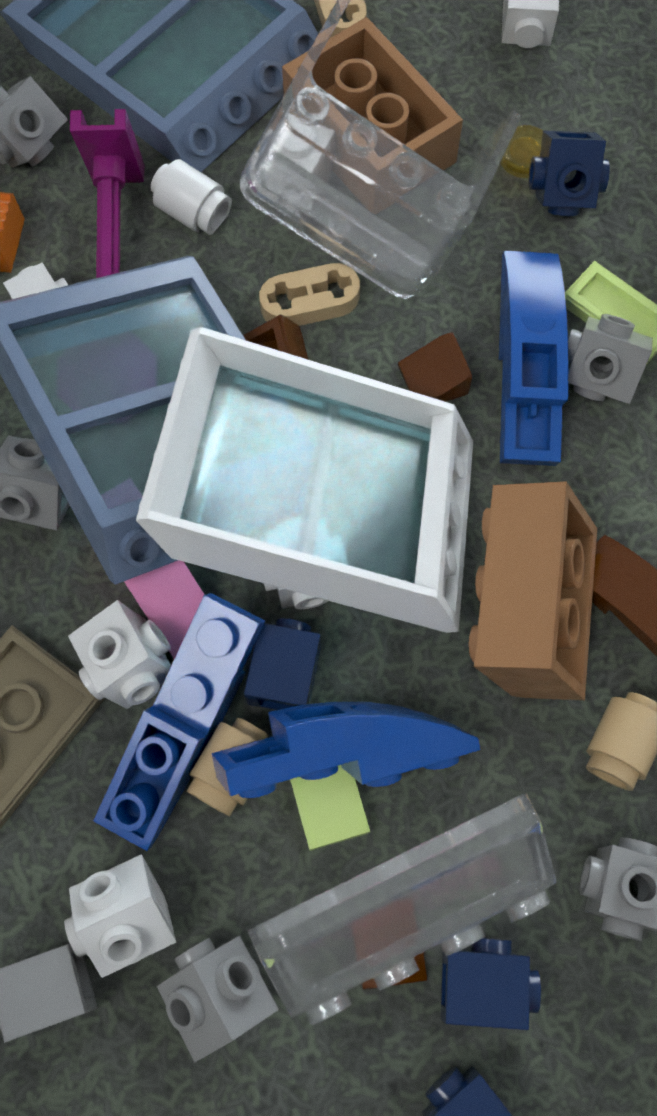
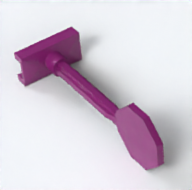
[57,109,158,427]

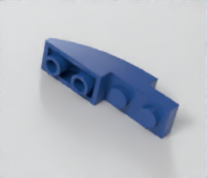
[499,251,569,466]
[93,593,265,851]
[211,702,480,798]

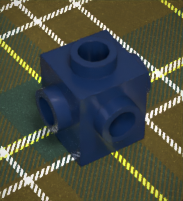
[529,130,610,216]

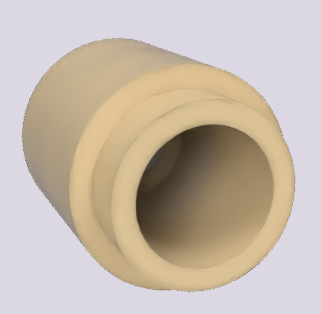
[586,692,657,791]
[187,718,269,817]

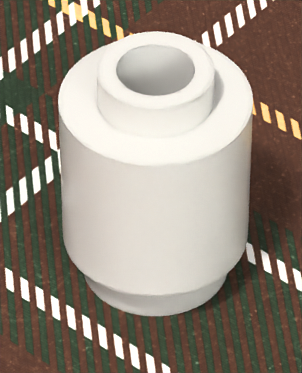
[151,159,232,235]

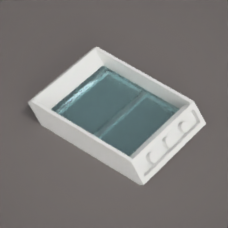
[136,327,473,633]

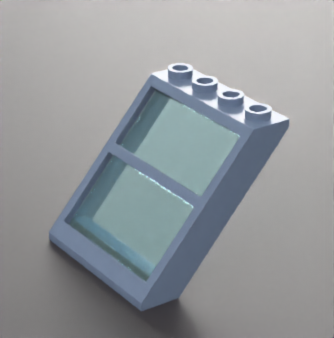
[0,0,323,172]
[0,256,323,585]

